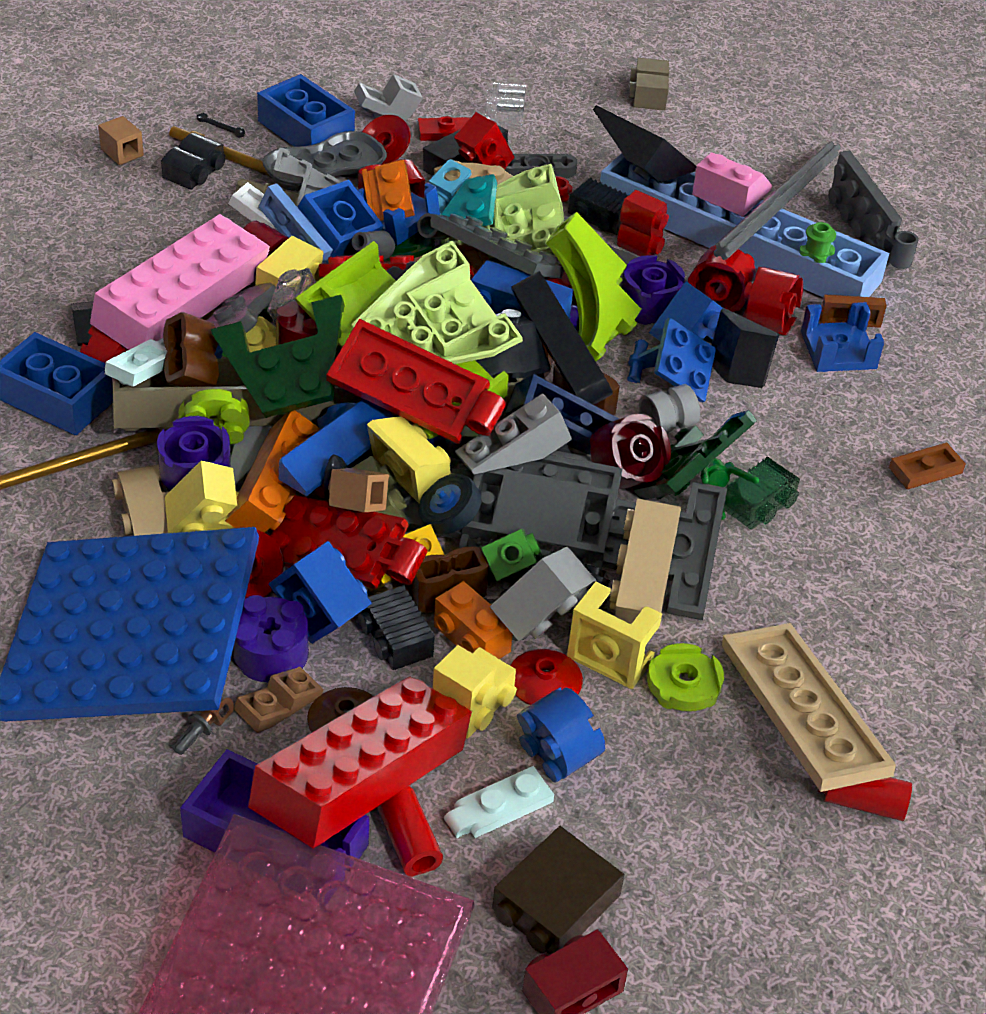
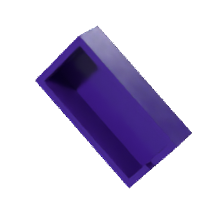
[180,749,369,907]

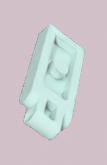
[104,338,167,387]
[444,766,554,838]

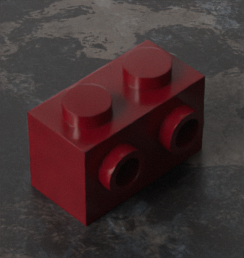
[522,929,628,1014]

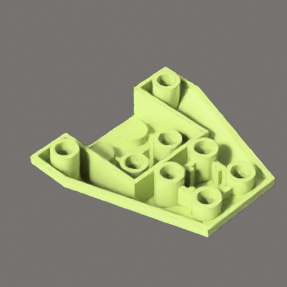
[441,164,564,259]
[351,241,523,364]

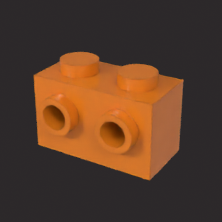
[434,581,513,659]

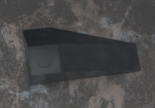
[593,105,697,183]
[476,309,550,379]

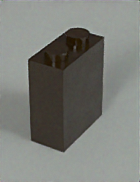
[492,826,625,954]

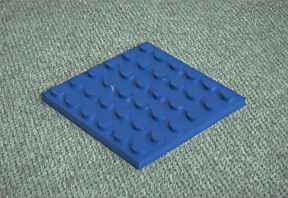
[0,527,259,722]

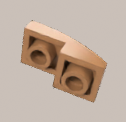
[234,667,324,733]

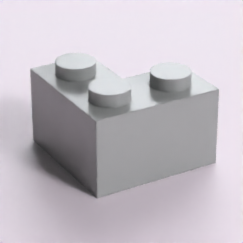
[490,546,596,641]

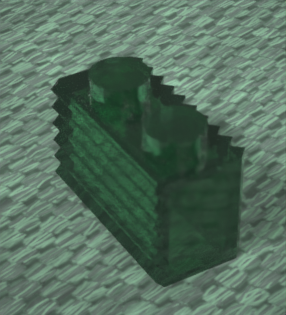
[724,456,800,530]

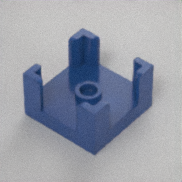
[357,183,440,245]
[801,302,884,372]

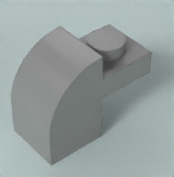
[354,74,423,121]

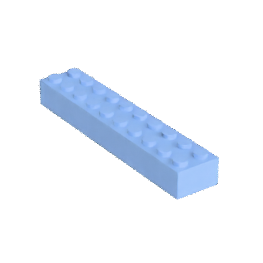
[600,153,889,297]

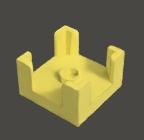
[567,582,662,689]

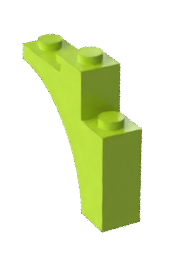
[546,212,641,361]

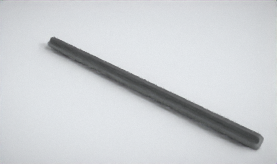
[714,141,841,260]

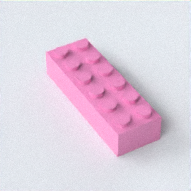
[90,214,270,350]

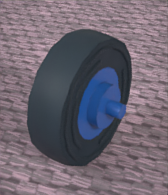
[419,474,481,535]

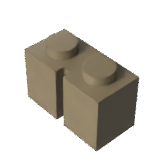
[629,58,669,110]

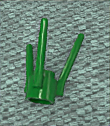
[699,458,759,520]

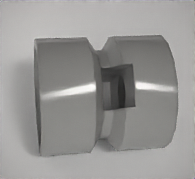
[639,384,700,433]

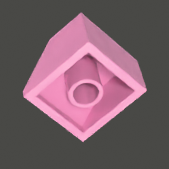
[692,152,772,217]

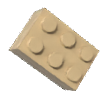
[609,498,681,623]

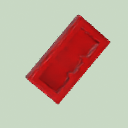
[418,116,471,141]

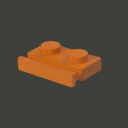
[362,160,415,221]

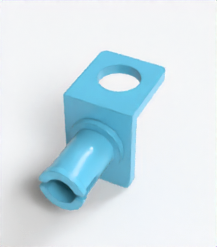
[429,159,472,215]

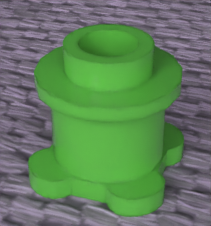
[799,222,836,263]

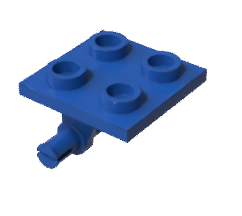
[627,318,716,402]

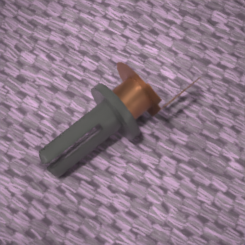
[172,698,234,755]

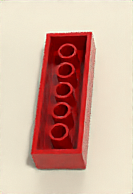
[248,676,472,849]

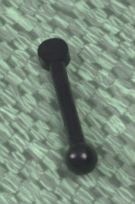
[197,113,245,138]

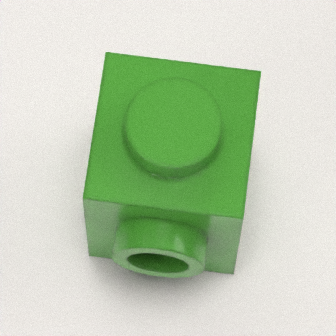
[481,529,542,581]

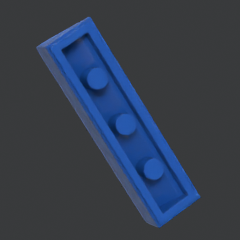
[279,399,394,496]

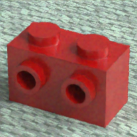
[454,112,515,170]

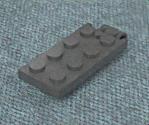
[828,150,919,269]
[417,213,565,278]

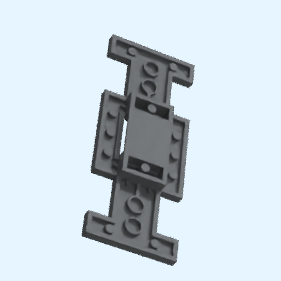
[393,454,727,620]

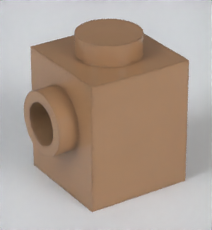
[98,116,144,165]
[328,468,389,512]

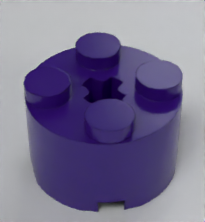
[621,255,685,325]
[157,416,231,492]
[233,595,309,683]

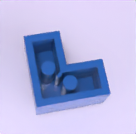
[648,281,723,342]

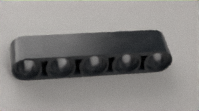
[511,271,613,405]

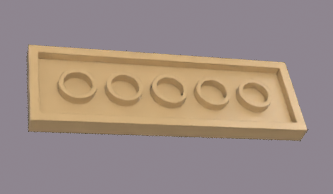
[722,623,896,792]

